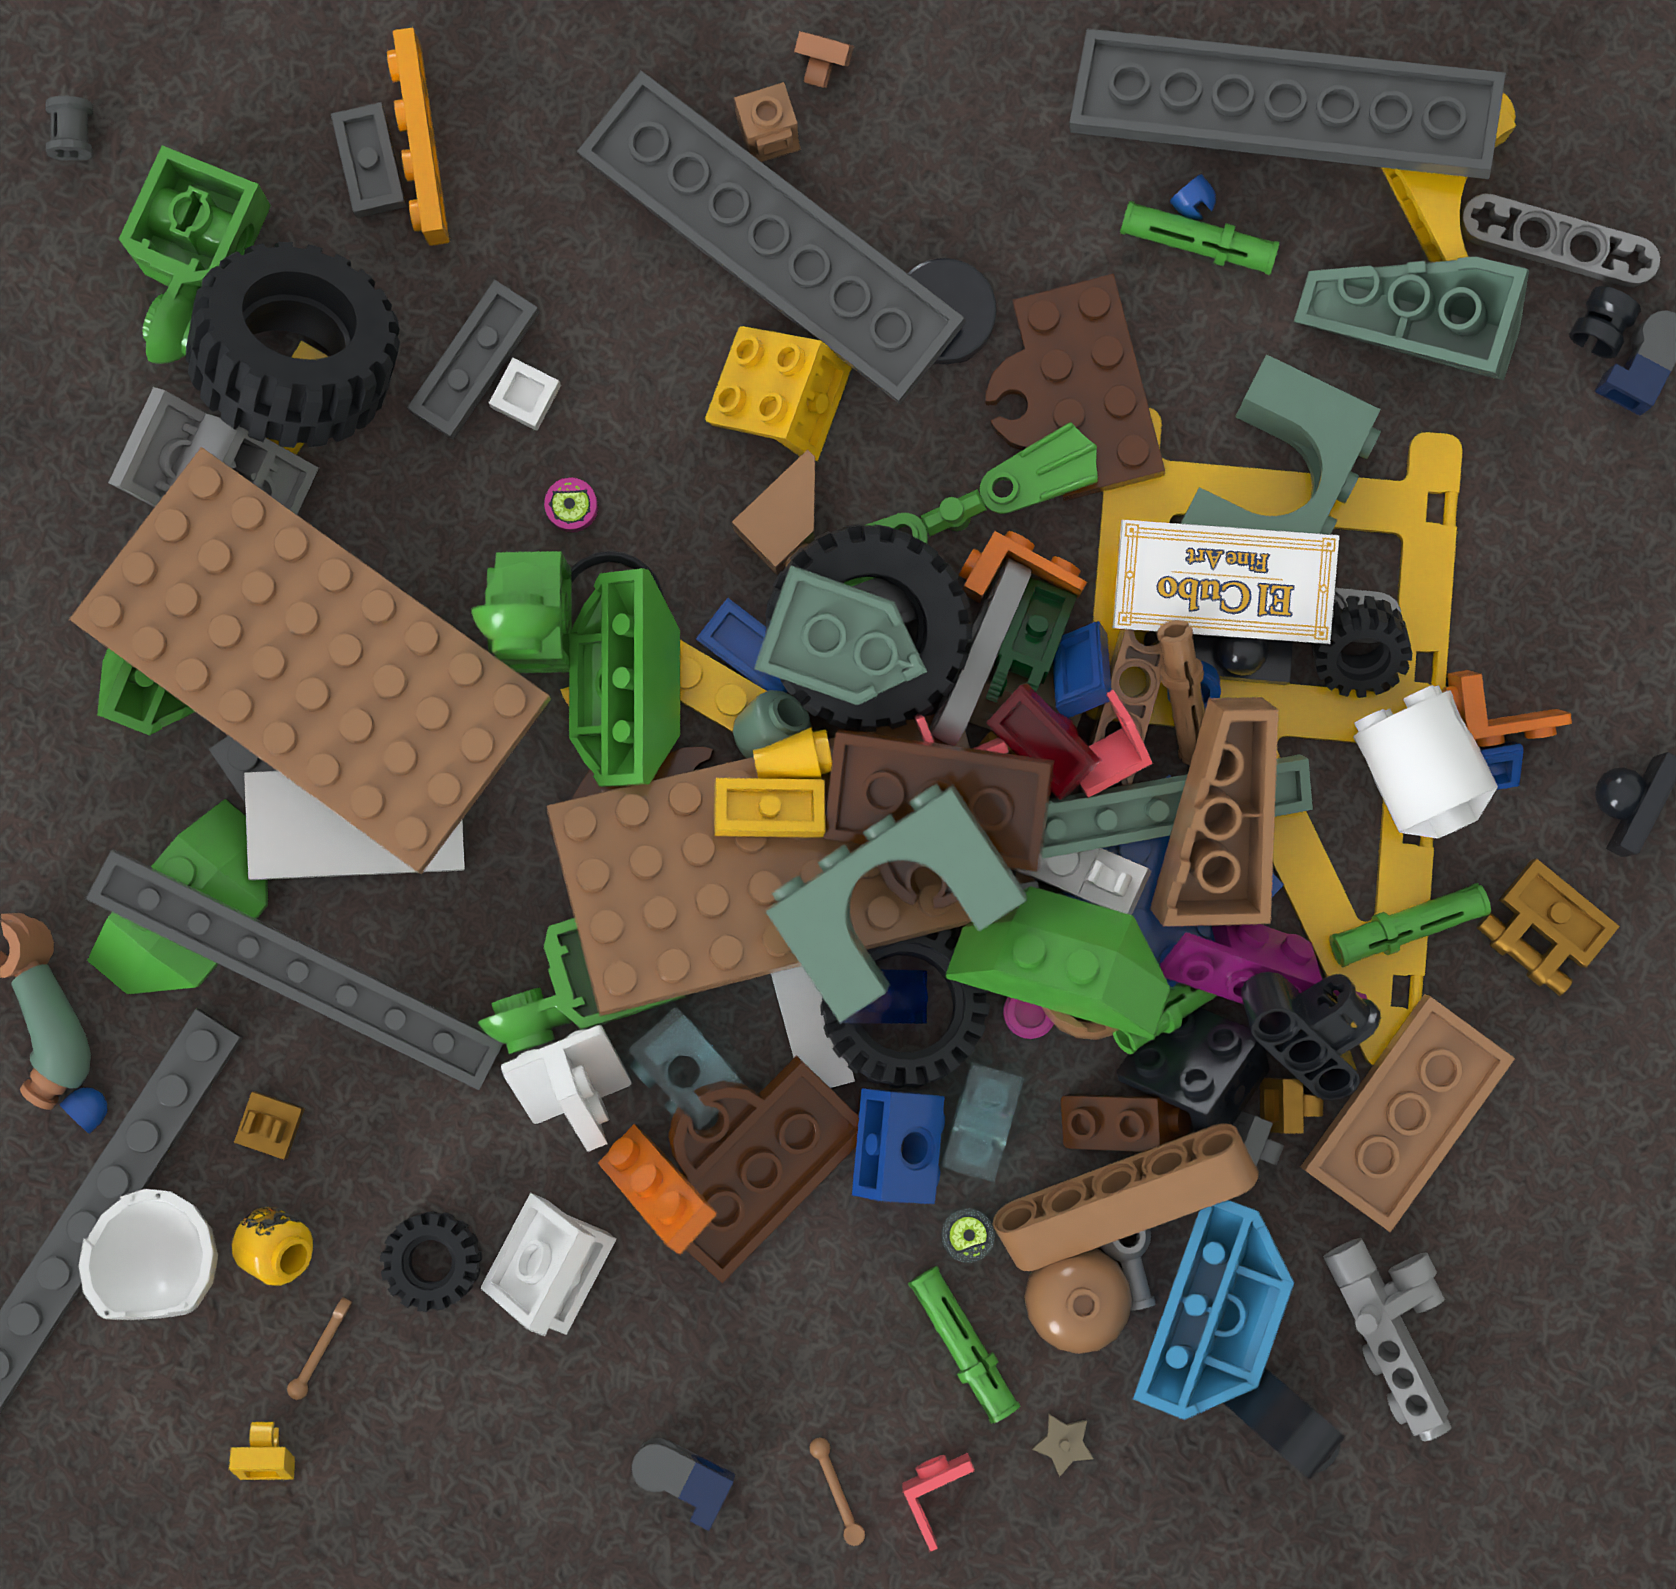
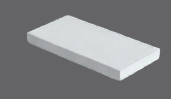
[244,771,465,880]

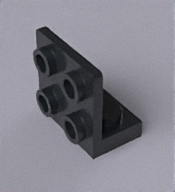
[1117,1007,1270,1132]

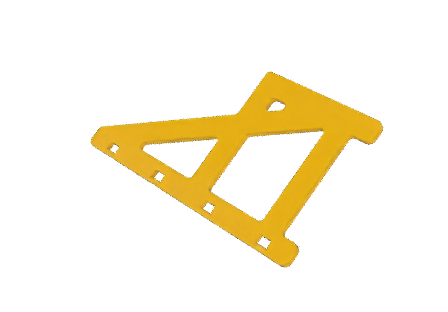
[1086,408,1462,1065]

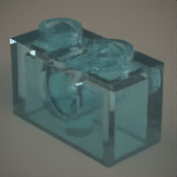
[628,1007,749,1130]
[940,1062,1024,1182]

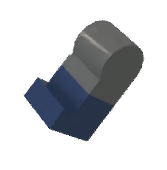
[1594,310,1676,416]
[632,1438,735,1531]

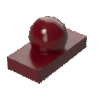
[986,683,1101,800]

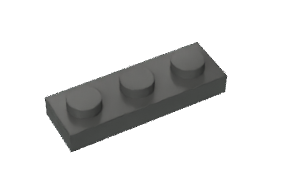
[407,279,540,440]

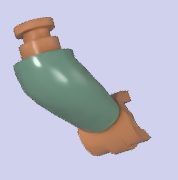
[0,913,91,1110]

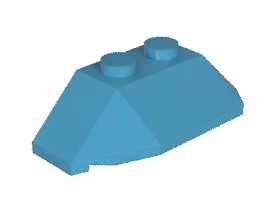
[1133,1200,1295,1420]

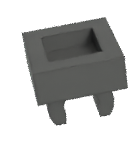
[1232,1111,1284,1166]

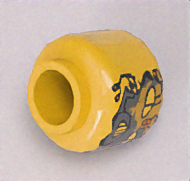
[232,1207,313,1286]

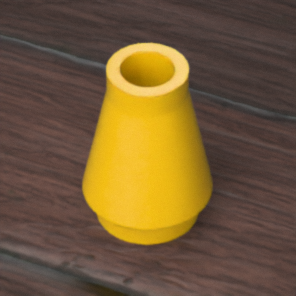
[753,727,832,779]

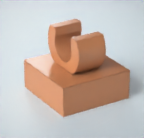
[794,31,854,88]

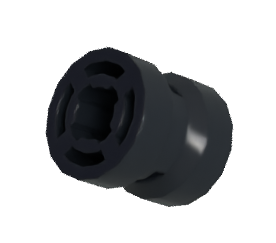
[1569,286,1641,359]

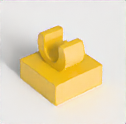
[229,1422,295,1480]

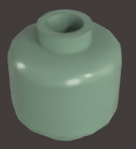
[733,690,812,758]

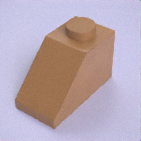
[732,450,816,575]

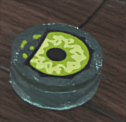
[941,1208,995,1263]

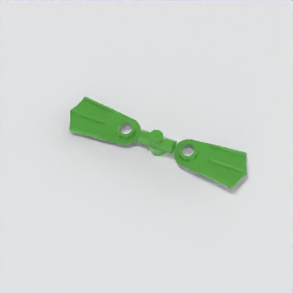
[843,422,1098,587]

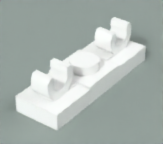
[1011,848,1151,915]

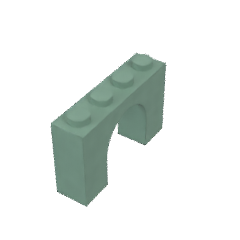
[1181,354,1381,535]
[766,783,1027,1022]

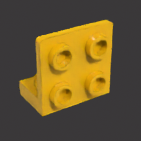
[705,326,852,461]

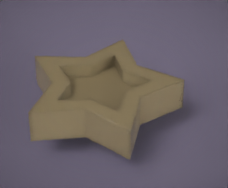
[1032,1413,1093,1477]

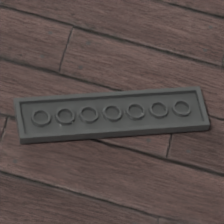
[1069,29,1506,179]
[577,71,966,405]

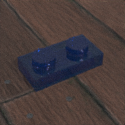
[839,969,928,1024]

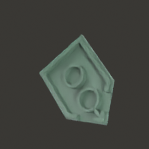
[754,565,927,705]

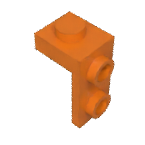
[959,531,1087,603]
[1442,670,1572,747]

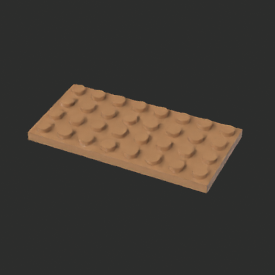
[69,447,551,874]
[547,714,972,1016]

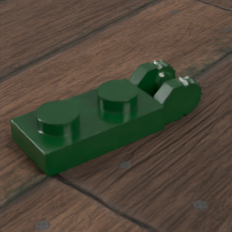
[985,577,1078,703]

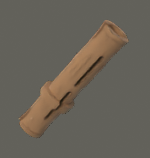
[1157,620,1205,765]

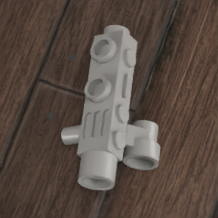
[1323,1238,1451,1441]

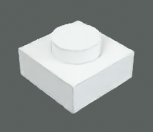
[489,358,561,431]

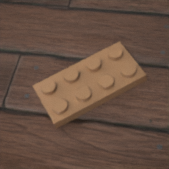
[1300,994,1515,1232]

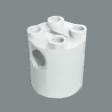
[1353,685,1498,839]

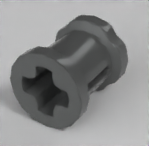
[45,96,93,160]

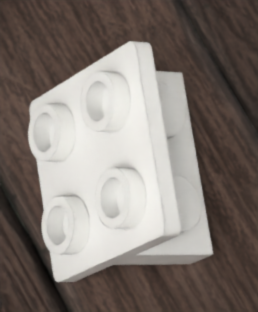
[501,1025,631,1152]

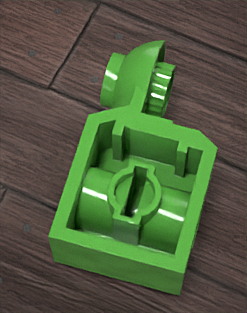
[119,145,271,364]
[471,551,572,673]
[477,918,686,1054]

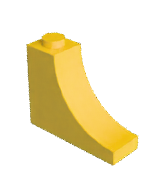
[1381,93,1516,262]

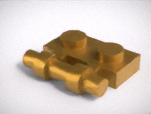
[1476,858,1620,996]

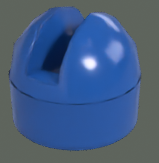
[1169,174,1216,220]
[59,1087,107,1134]

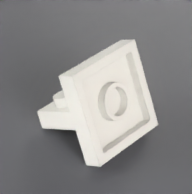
[481,1193,616,1336]

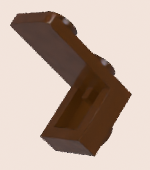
[1061,1094,1191,1152]

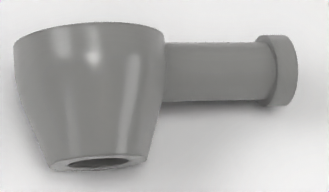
[1100,1228,1156,1311]

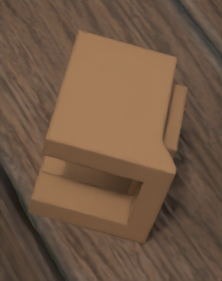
[734,82,801,162]

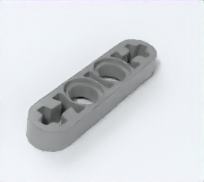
[1460,194,1660,287]
[929,557,1032,746]

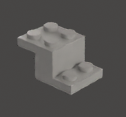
[108,387,319,515]

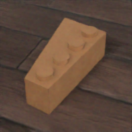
[1150,697,1278,926]

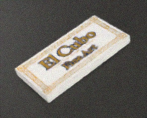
[1113,520,1339,644]

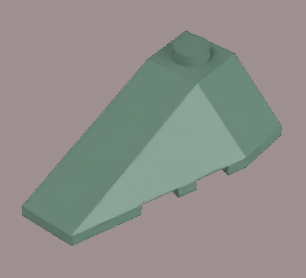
[1294,257,1529,381]

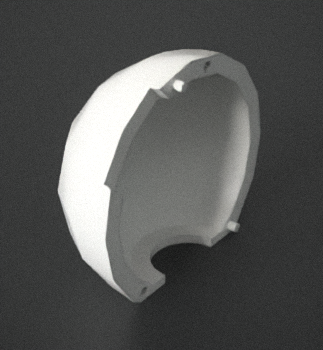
[79,1189,218,1320]

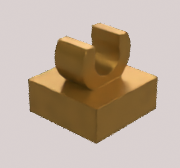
[1260,1078,1323,1134]
[234,1091,305,1160]

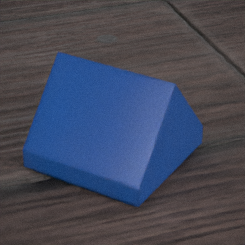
[1479,741,1524,790]

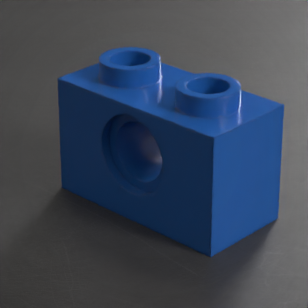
[852,1088,945,1204]

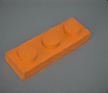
[598,1124,717,1255]

